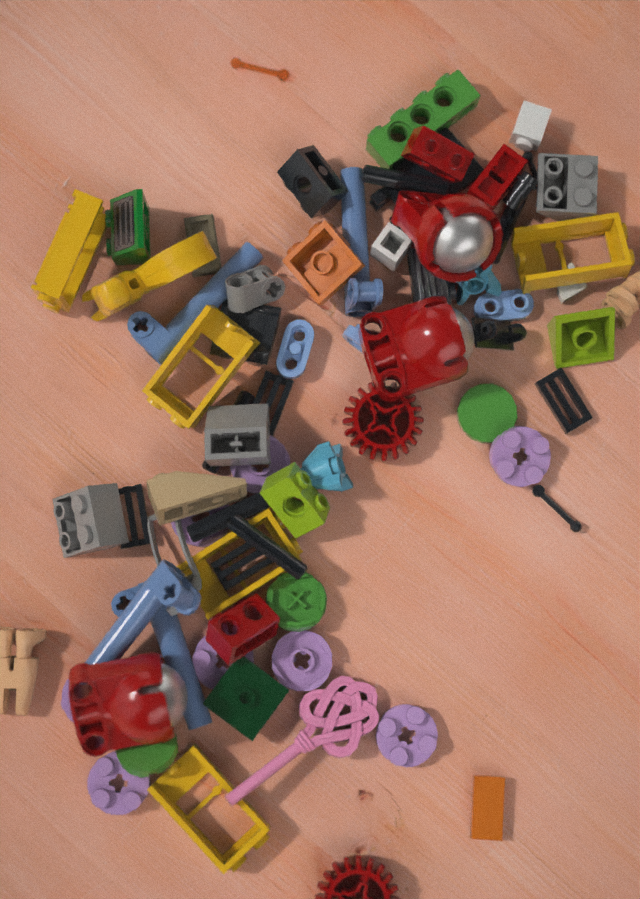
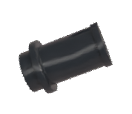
[502,171,539,211]

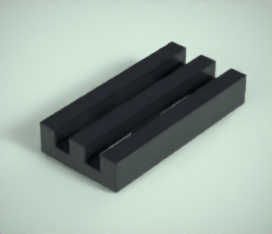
[535,368,593,434]
[253,371,294,436]
[118,484,150,549]
[211,542,274,591]

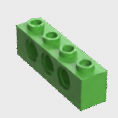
[366,69,481,170]

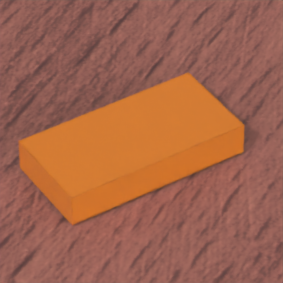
[470,774,505,841]

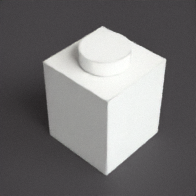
[509,100,552,151]
[370,222,412,272]

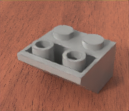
[536,153,598,221]
[204,403,271,467]
[52,483,129,558]

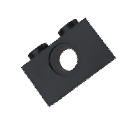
[277,145,348,219]

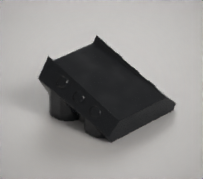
[210,299,282,366]

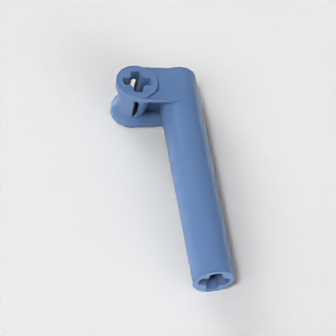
[340,167,383,317]
[127,242,263,365]
[80,559,201,685]
[111,581,212,730]

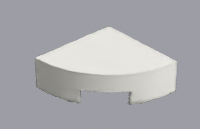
[557,262,588,304]

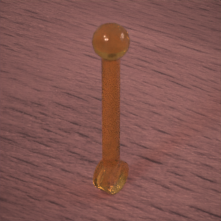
[230,58,289,82]

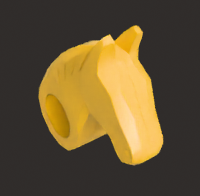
[82,231,217,322]

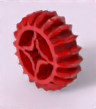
[342,382,424,462]
[315,855,399,899]

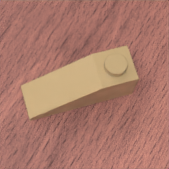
[146,471,247,526]

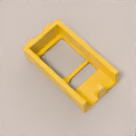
[31,189,107,313]
[511,212,635,294]
[142,305,260,429]
[177,508,303,620]
[147,743,271,875]

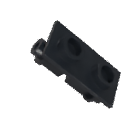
[471,317,527,351]

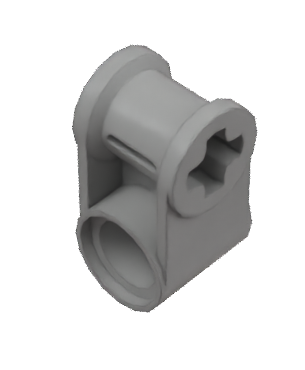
[225,265,285,313]

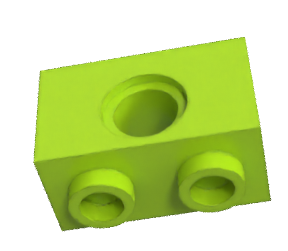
[260,462,330,539]

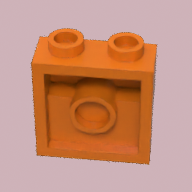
[282,220,366,306]

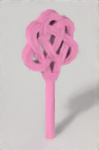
[225,676,379,806]

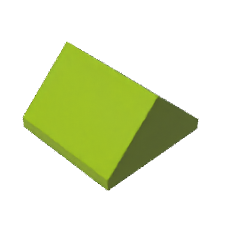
[547,307,615,369]

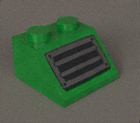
[105,189,151,265]

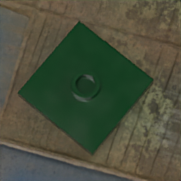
[203,656,290,741]

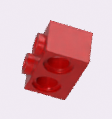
[401,125,475,183]
[467,144,528,210]
[205,593,280,666]

